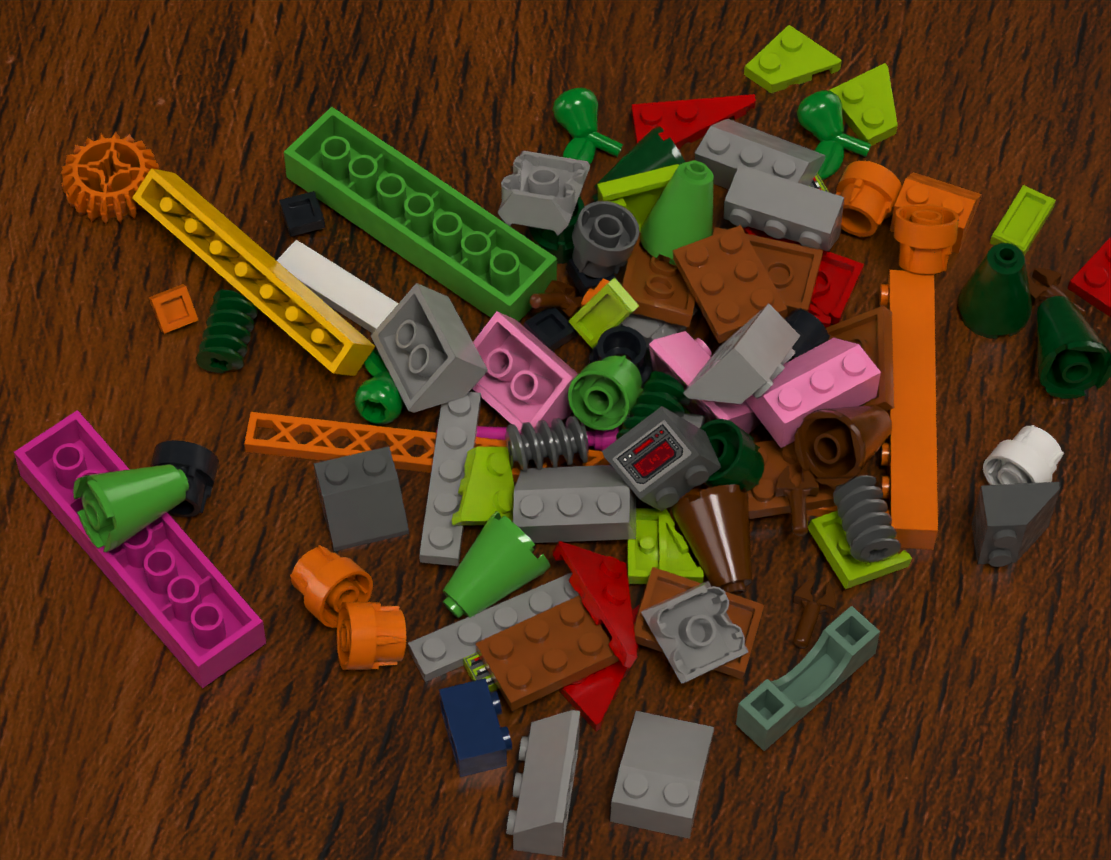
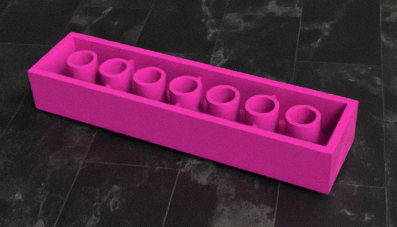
[14,410,266,689]

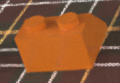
[890,172,982,254]

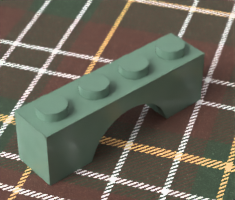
[736,606,880,751]

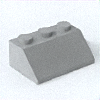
[695,119,825,189]
[724,164,844,251]
[371,283,488,413]
[683,303,800,404]
[513,465,637,543]
[506,710,580,857]

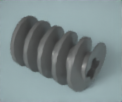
[505,416,589,471]
[833,475,901,563]

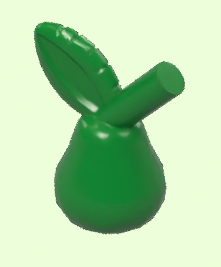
[552,87,623,164]
[797,90,871,180]
[354,349,404,425]

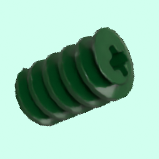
[196,289,258,373]
[616,371,692,440]

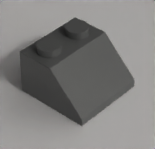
[314,446,409,551]
[971,482,1060,567]

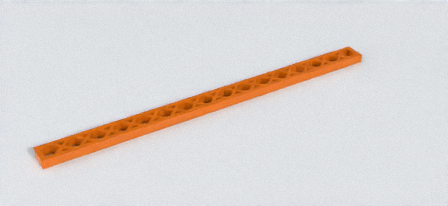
[244,412,837,517]

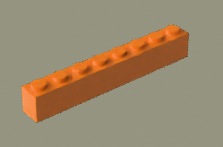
[879,270,938,550]

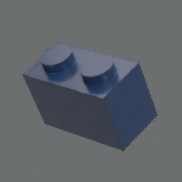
[439,678,512,777]

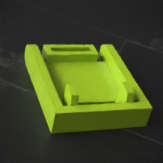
[597,164,679,233]

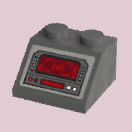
[602,406,722,511]

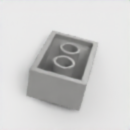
[610,711,714,839]

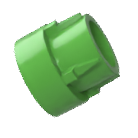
[568,355,643,431]

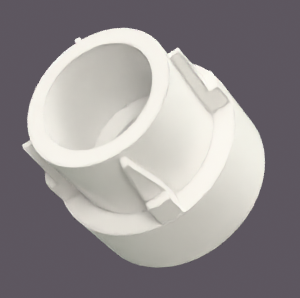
[983,425,1064,485]

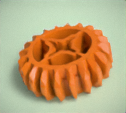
[61,132,159,224]

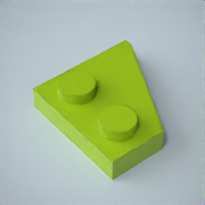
[744,25,842,93]
[828,63,898,146]
[452,446,515,526]
[627,508,704,584]
[808,511,912,589]

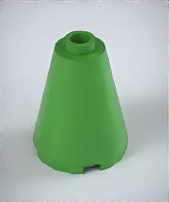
[640,160,714,265]
[73,464,189,552]
[442,511,551,619]

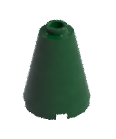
[591,126,685,202]
[958,243,1032,339]
[1037,296,1111,399]

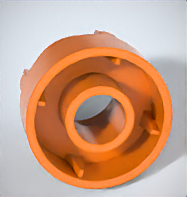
[836,161,902,237]
[894,204,959,274]
[290,545,373,628]
[336,602,406,670]

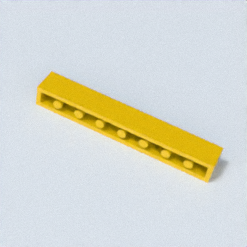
[132,168,375,376]

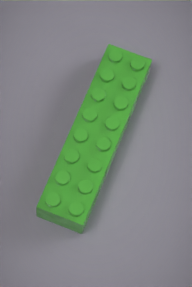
[284,107,557,322]

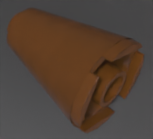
[794,405,892,486]
[671,484,752,596]

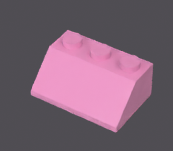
[472,311,578,431]
[649,331,761,434]
[745,338,881,448]

